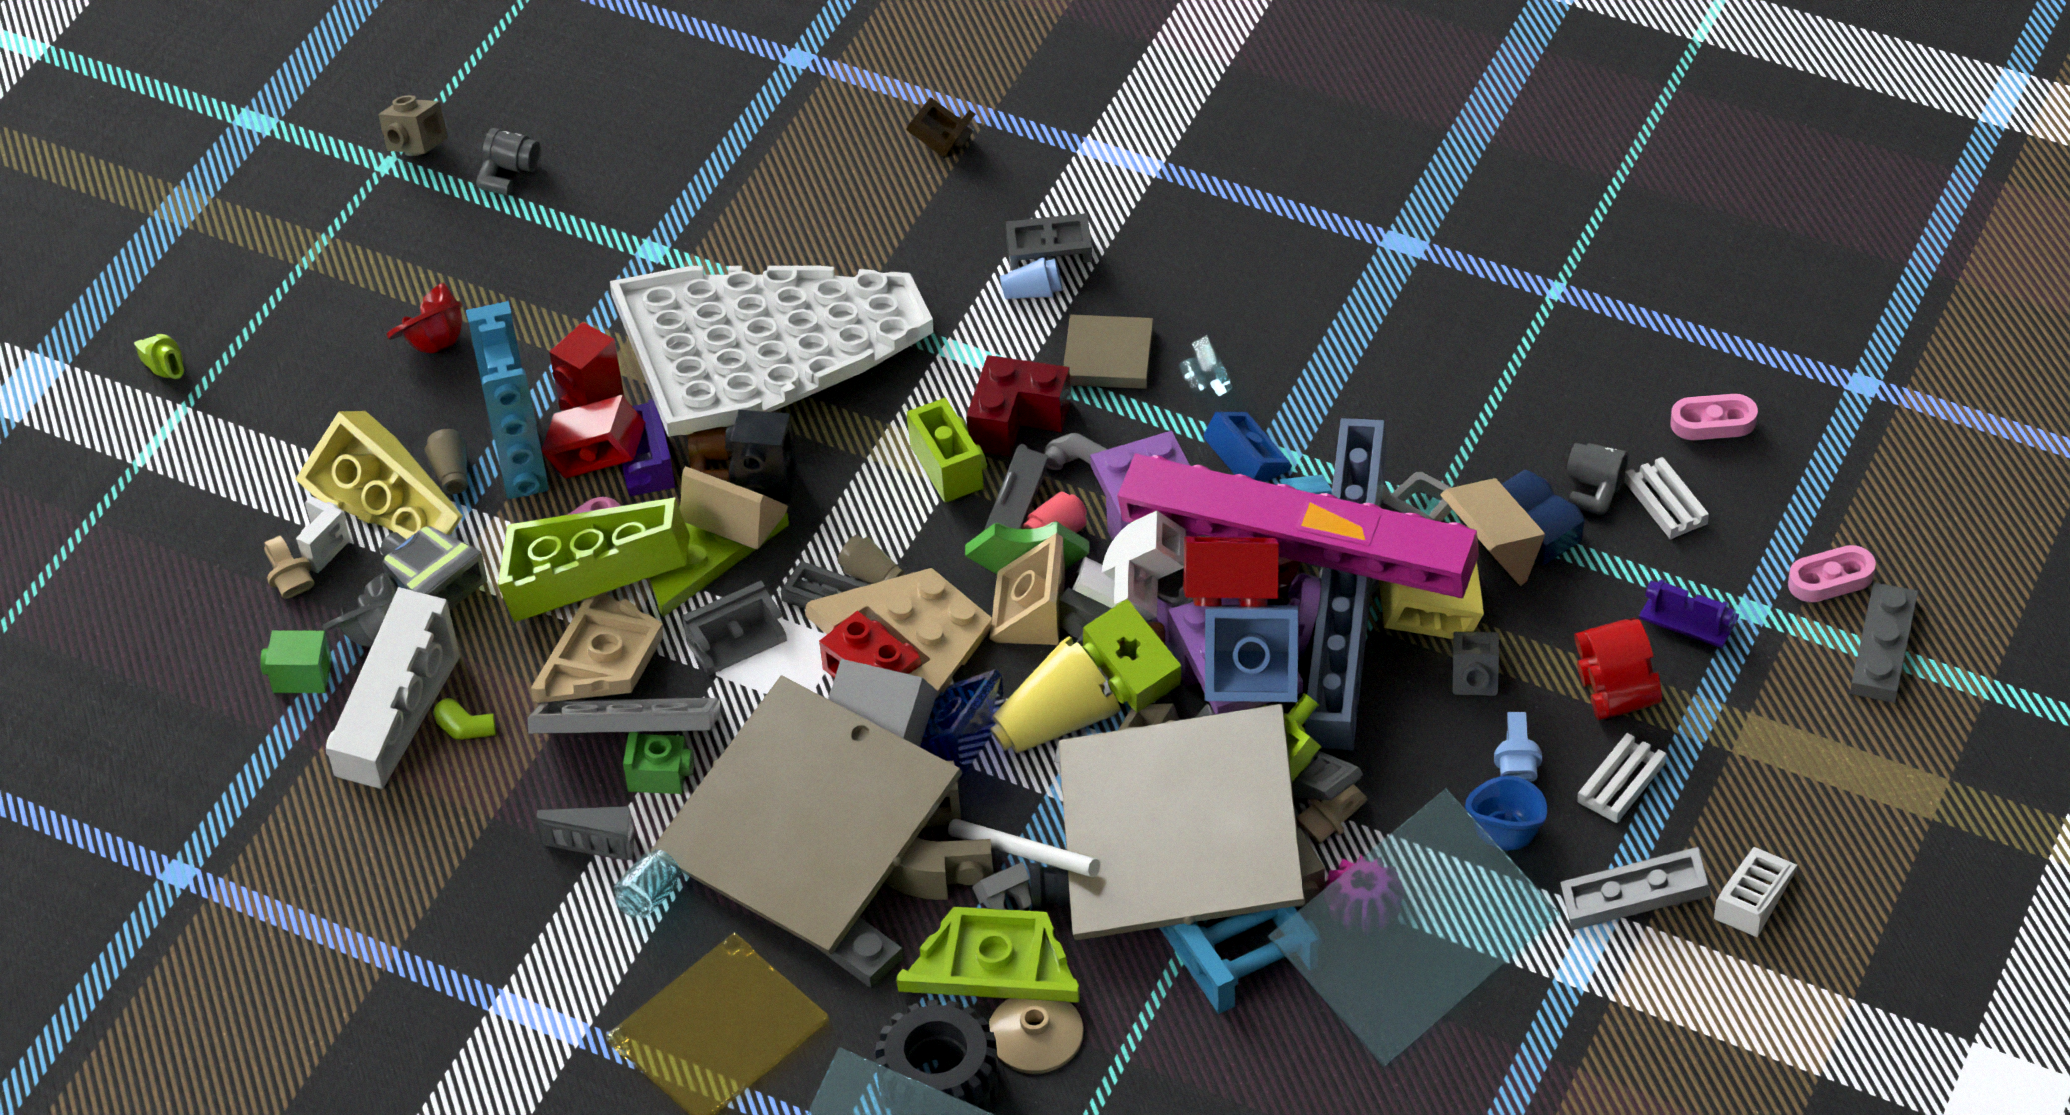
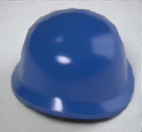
[1465,776,1547,851]

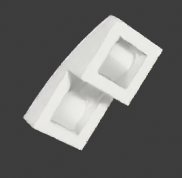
[1072,556,1115,608]

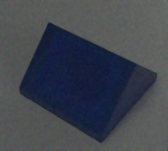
[920,669,1004,779]

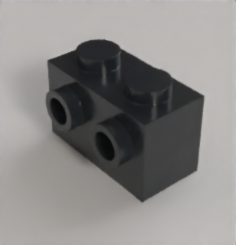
[725,410,797,503]

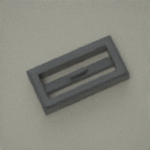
[780,561,870,609]

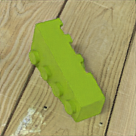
[498,498,690,622]

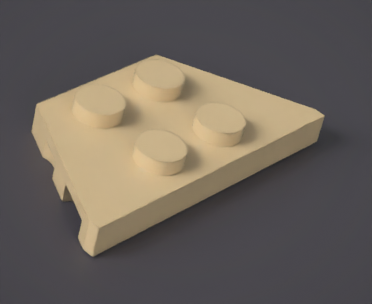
[531,592,663,703]

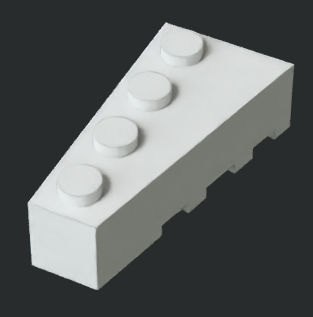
[326,587,460,789]

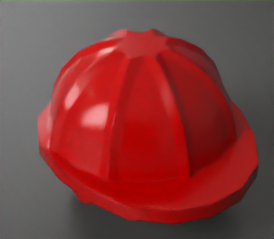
[386,283,463,353]

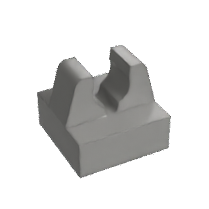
[972,862,1031,910]

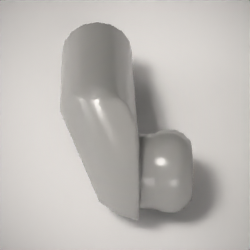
[1044,433,1108,470]

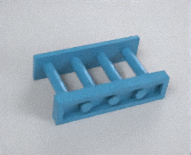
[1159,906,1321,1014]

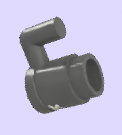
[476,128,541,196]
[1567,442,1629,516]

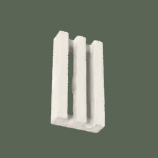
[1625,457,1709,539]
[1577,733,1666,823]

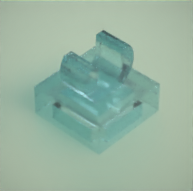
[1179,335,1233,396]

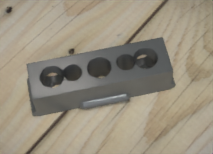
[985,444,1048,530]

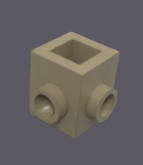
[378,95,448,156]

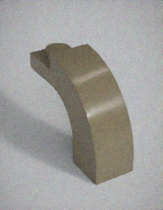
[884,837,993,900]

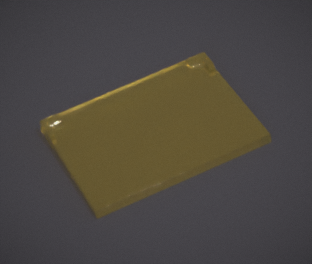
[606,933,829,1115]

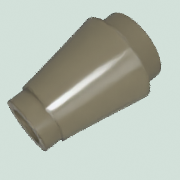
[425,429,468,494]
[837,535,905,584]

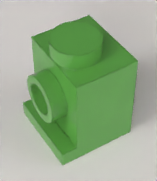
[623,731,694,794]

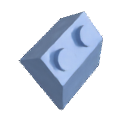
[1205,604,1298,702]

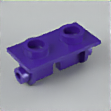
[1639,579,1739,648]

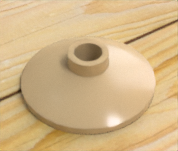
[989,998,1083,1074]

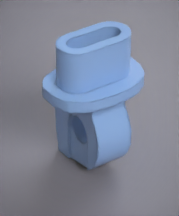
[1494,712,1542,782]

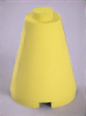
[990,636,1120,753]

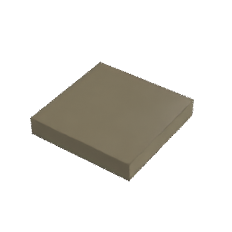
[1063,315,1153,389]

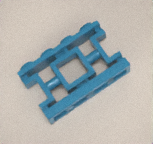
[466,301,549,499]

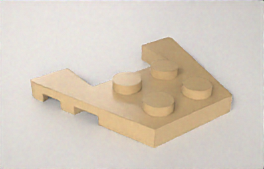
[805,568,992,708]

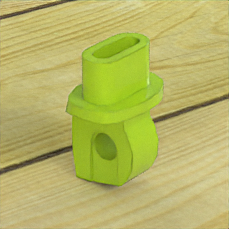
[134,334,184,379]

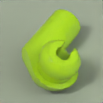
[433,698,496,740]

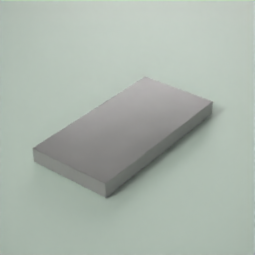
[528,698,720,734]

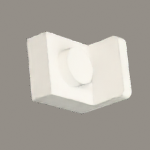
[296,496,351,573]

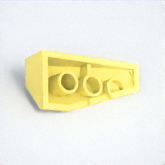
[295,411,463,539]

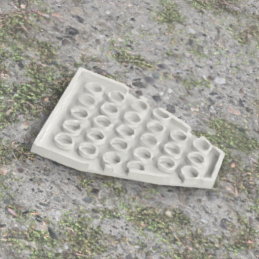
[610,266,933,437]

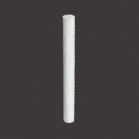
[948,819,1100,877]

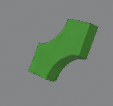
[965,521,1089,575]

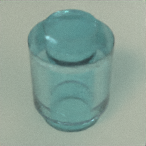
[614,849,681,918]

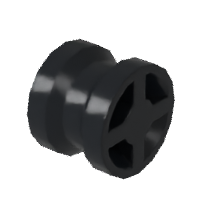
[1030,863,1070,909]

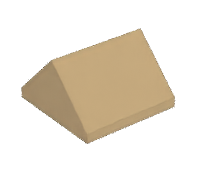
[680,466,788,550]
[1440,478,1545,586]
[990,533,1065,645]

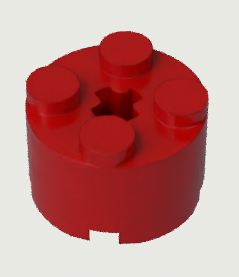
[1574,617,1662,720]

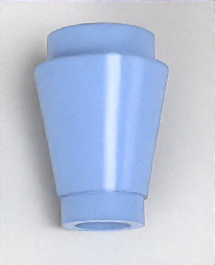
[1000,257,1063,300]

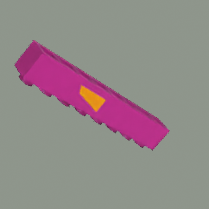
[1117,453,1479,599]

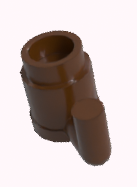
[688,425,734,483]

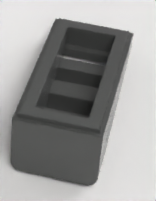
[1292,751,1363,801]
[537,806,635,860]

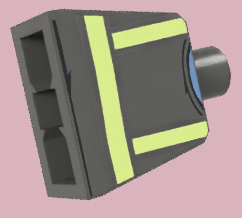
[380,526,488,611]

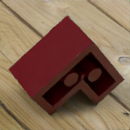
[966,355,1071,457]

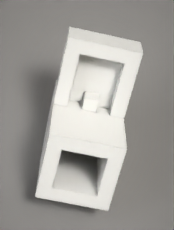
[1102,511,1186,621]

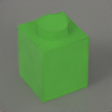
[261,630,332,693]

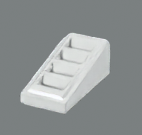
[1714,847,1797,937]

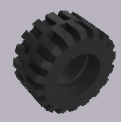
[875,1000,1000,1115]

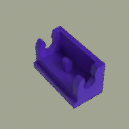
[622,399,675,497]

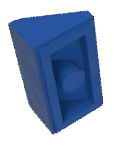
[1203,412,1292,482]

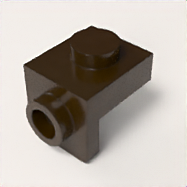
[906,97,976,158]

